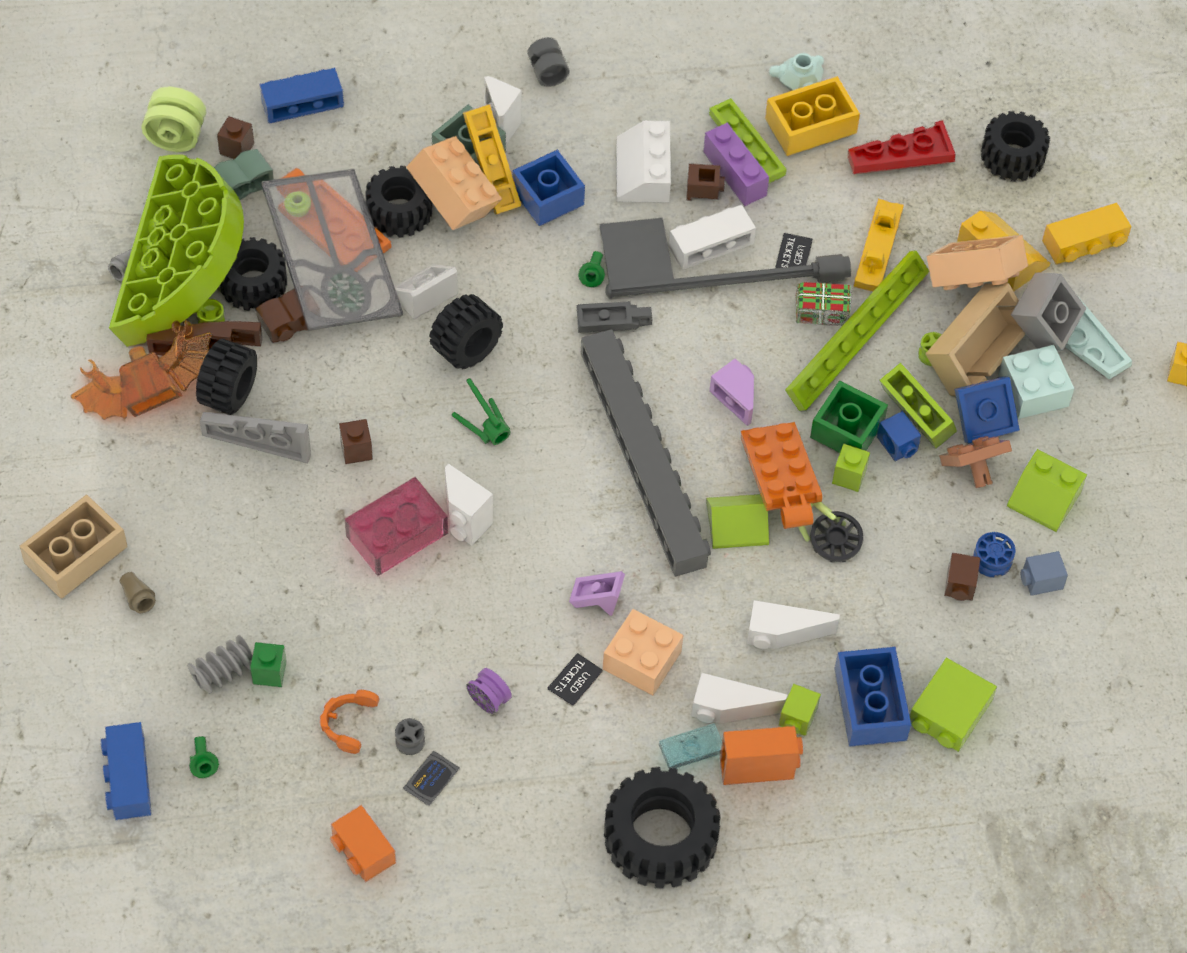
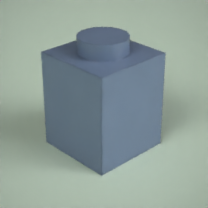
[1020,551,1068,596]

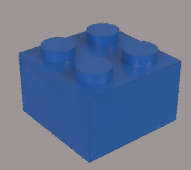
[512,149,585,226]

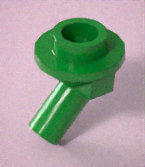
[578,251,605,287]
[189,736,219,778]

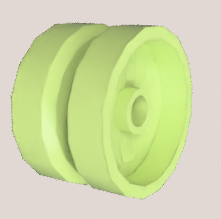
[141,86,206,152]

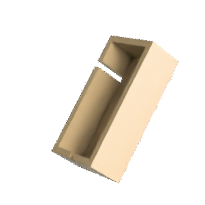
[925,283,1025,396]

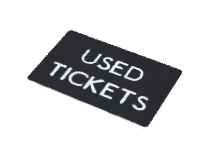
[775,233,813,268]
[547,653,603,706]

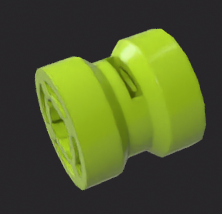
[196,299,225,323]

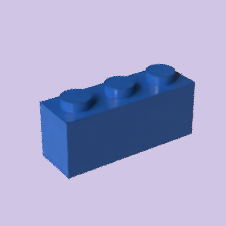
[260,68,344,124]
[101,722,152,820]

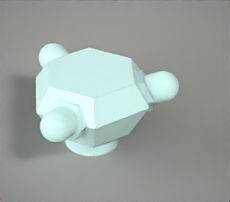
[769,53,824,91]

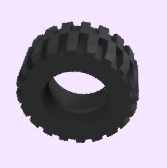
[604,767,721,889]

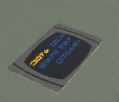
[403,751,460,806]

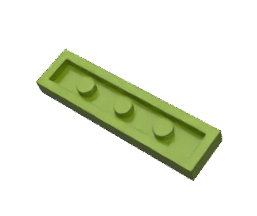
[709,98,787,184]

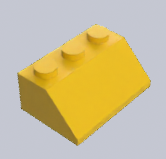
[957,210,1051,291]

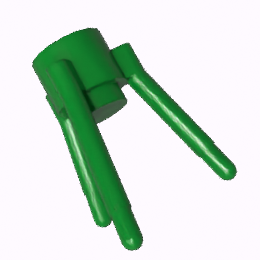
[452,378,511,445]

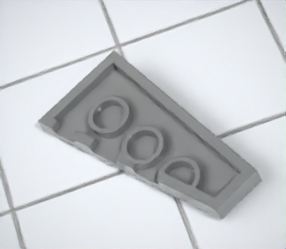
[200,412,311,464]

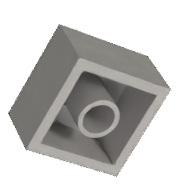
[1010,272,1086,351]

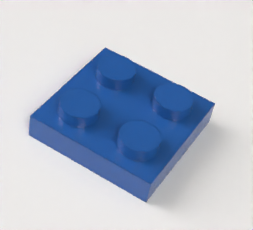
[954,376,1020,444]

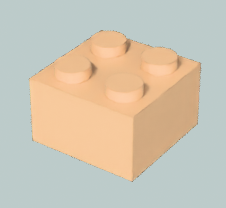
[603,609,683,695]

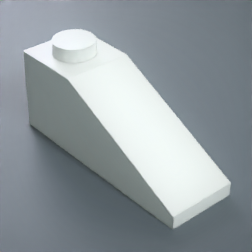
[747,600,840,649]
[691,673,787,724]

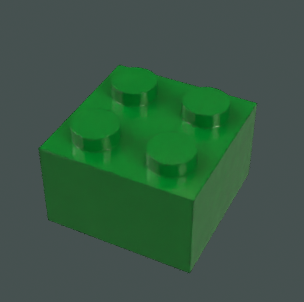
[810,380,888,453]

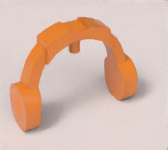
[320,689,380,754]

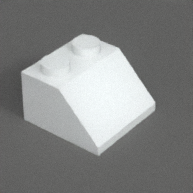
[445,463,493,546]

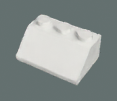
[617,121,671,203]

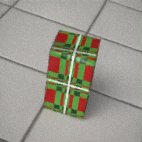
[796,282,853,326]

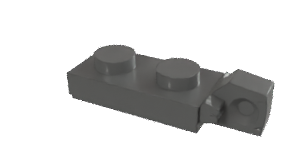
[576,301,652,333]

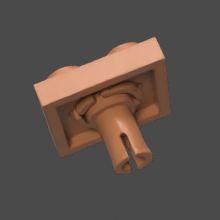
[939,436,1012,488]

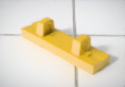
[463,104,521,214]
[853,199,904,291]

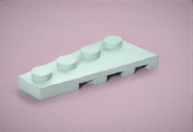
[1065,297,1132,380]

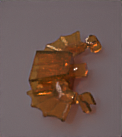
[71,320,213,420]

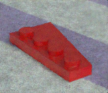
[847,120,956,174]

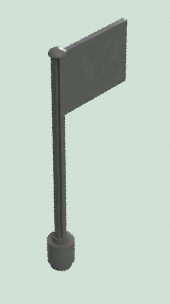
[600,218,851,299]

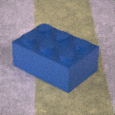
[834,647,911,747]

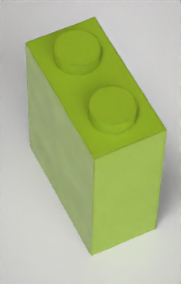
[910,657,997,752]

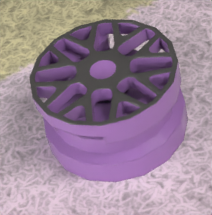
[466,668,512,714]

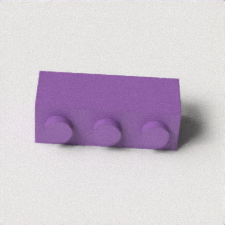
[703,123,769,206]

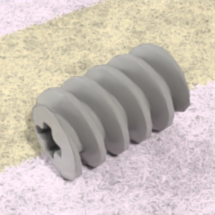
[187,635,252,694]

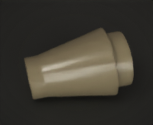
[120,572,156,614]

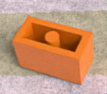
[330,805,396,882]

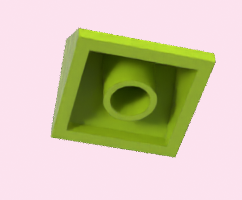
[706,494,769,549]

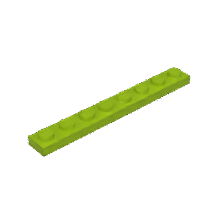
[785,251,930,411]

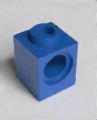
[877,411,921,461]

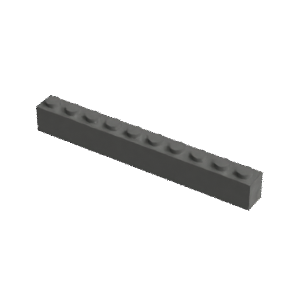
[581,329,711,577]

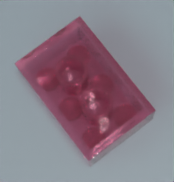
[344,477,448,576]

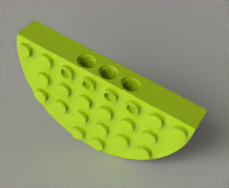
[109,155,244,347]

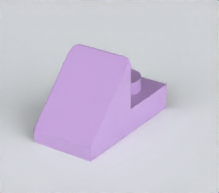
[569,571,625,616]

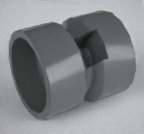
[527,37,570,87]

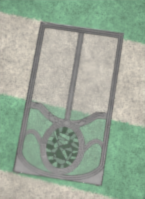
[261,169,403,331]

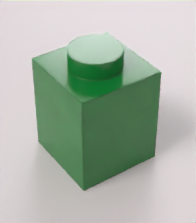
[250,642,287,687]

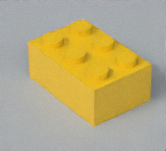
[765,76,860,156]

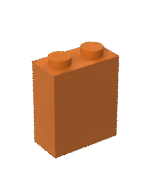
[720,726,803,785]

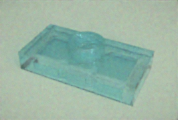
[659,723,722,768]

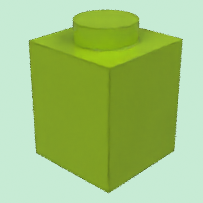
[832,444,870,492]
[778,683,821,736]

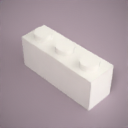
[669,205,756,270]

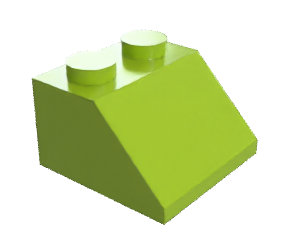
[1007,449,1087,532]

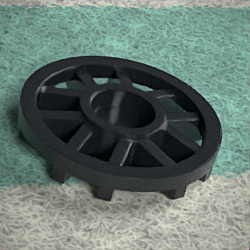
[810,511,863,562]

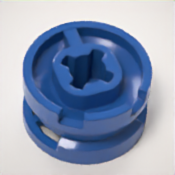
[973,532,1016,578]

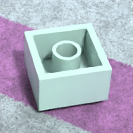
[998,345,1075,419]

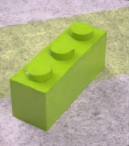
[879,362,957,449]

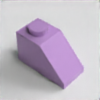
[709,359,754,426]

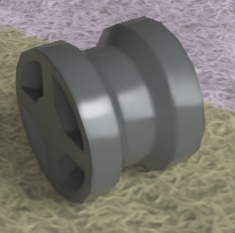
[395,718,425,755]

